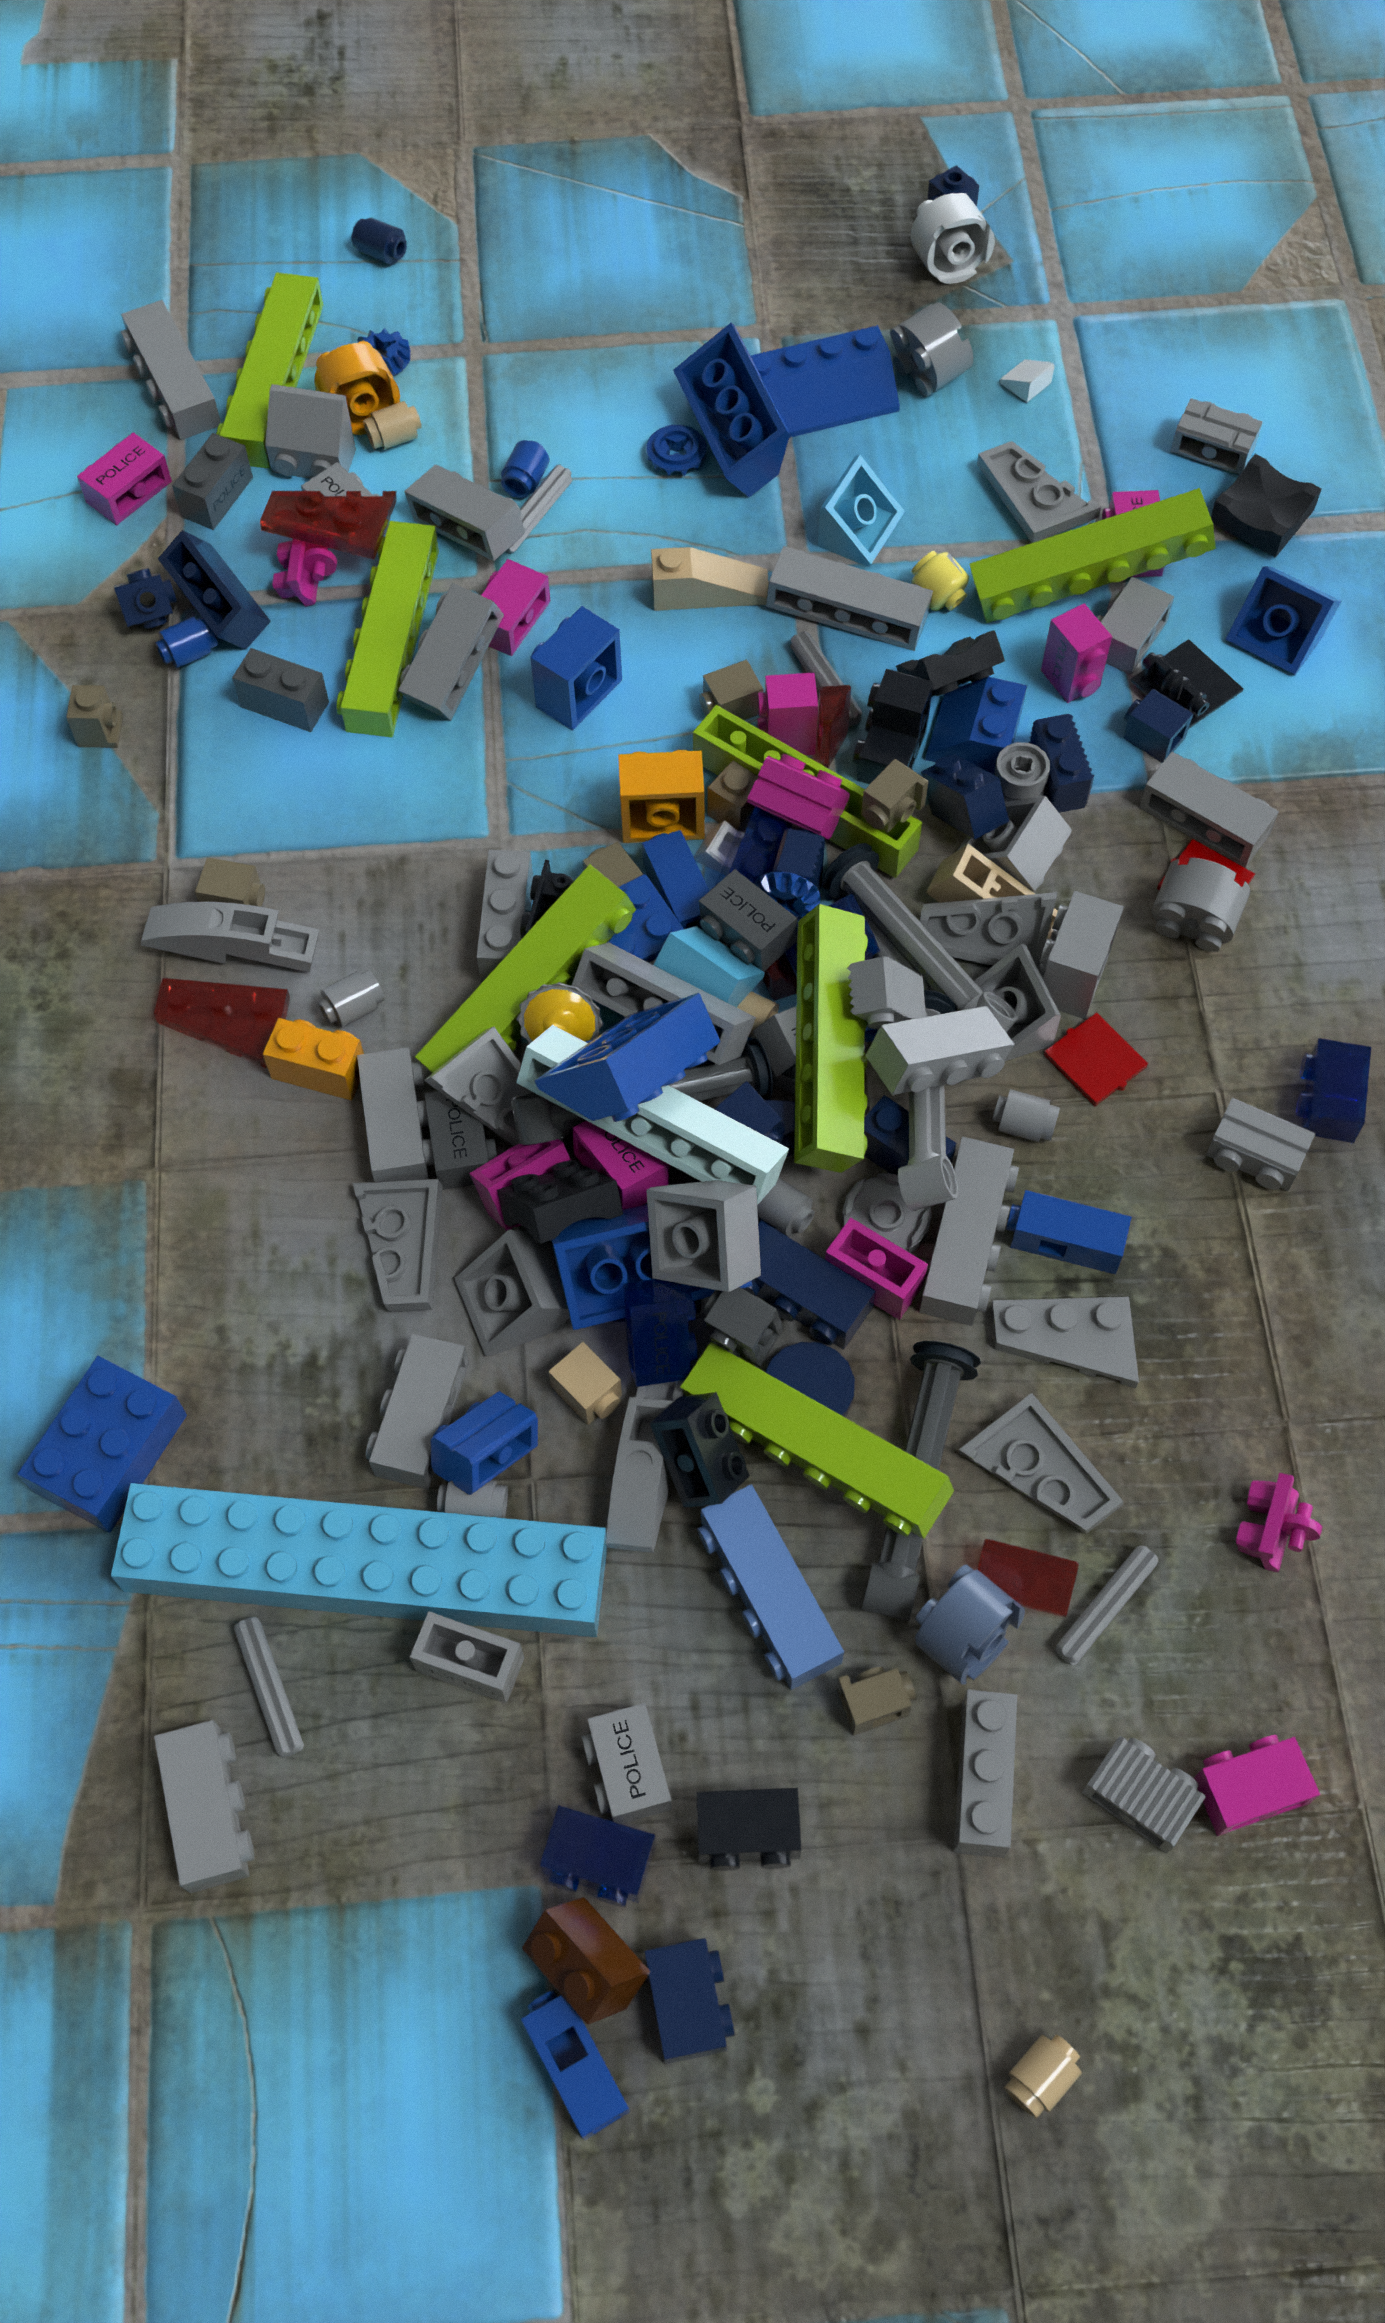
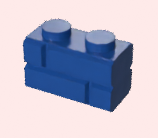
[431,1391,538,1495]

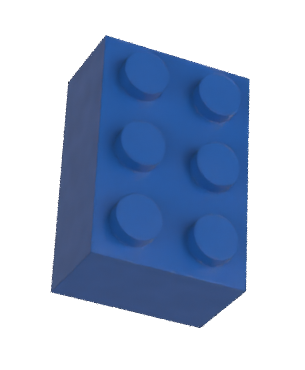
[17,1355,187,1533]

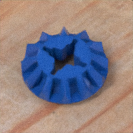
[357,328,411,376]
[647,425,707,476]
[755,872,821,918]

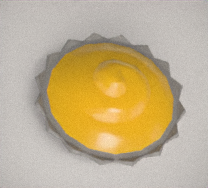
[516,982,603,1045]

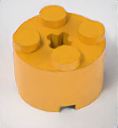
[314,341,400,435]

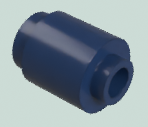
[352,218,407,265]

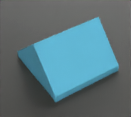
[818,455,905,566]
[653,926,765,1007]

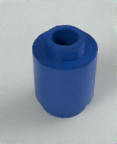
[501,440,550,499]
[155,617,218,669]

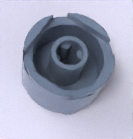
[915,1564,1025,1685]

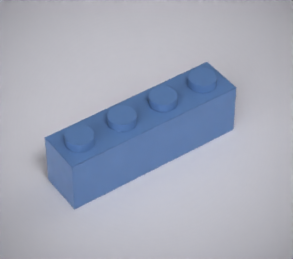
[697,1484,844,1690]

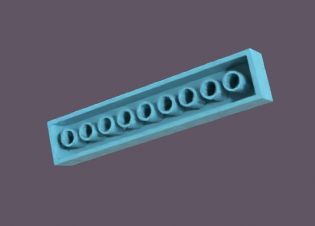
[111,1483,607,1637]

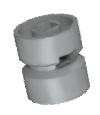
[995,742,1050,802]

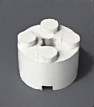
[911,193,995,284]

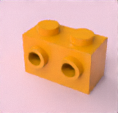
[263,1018,364,1101]

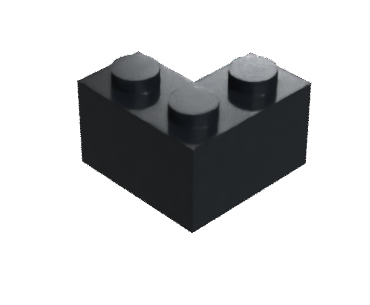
[852,669,933,784]

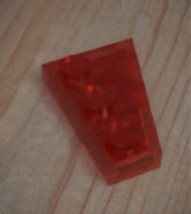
[260,491,397,559]
[154,978,290,1069]

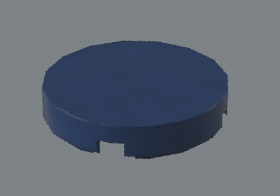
[765,1342,855,1417]

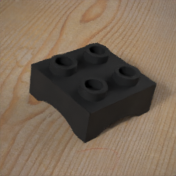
[1211,454,1322,558]
[896,630,1005,696]
[497,1160,623,1243]

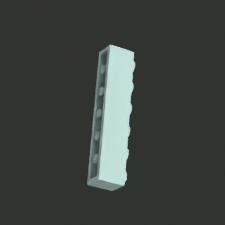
[516,1025,789,1205]

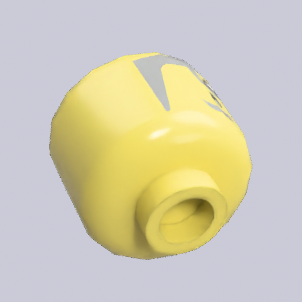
[911,551,969,611]

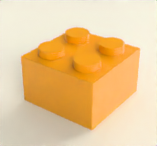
[618,750,705,843]

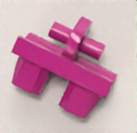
[272,525,337,606]
[1236,1473,1322,1572]

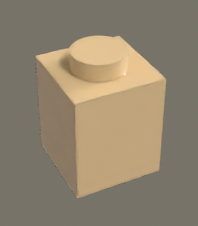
[548,1342,622,1425]

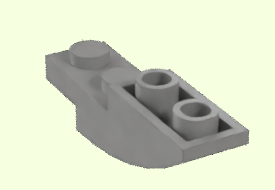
[141,902,319,972]
[606,1369,688,1553]

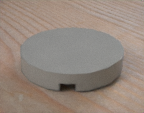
[842,1173,932,1253]

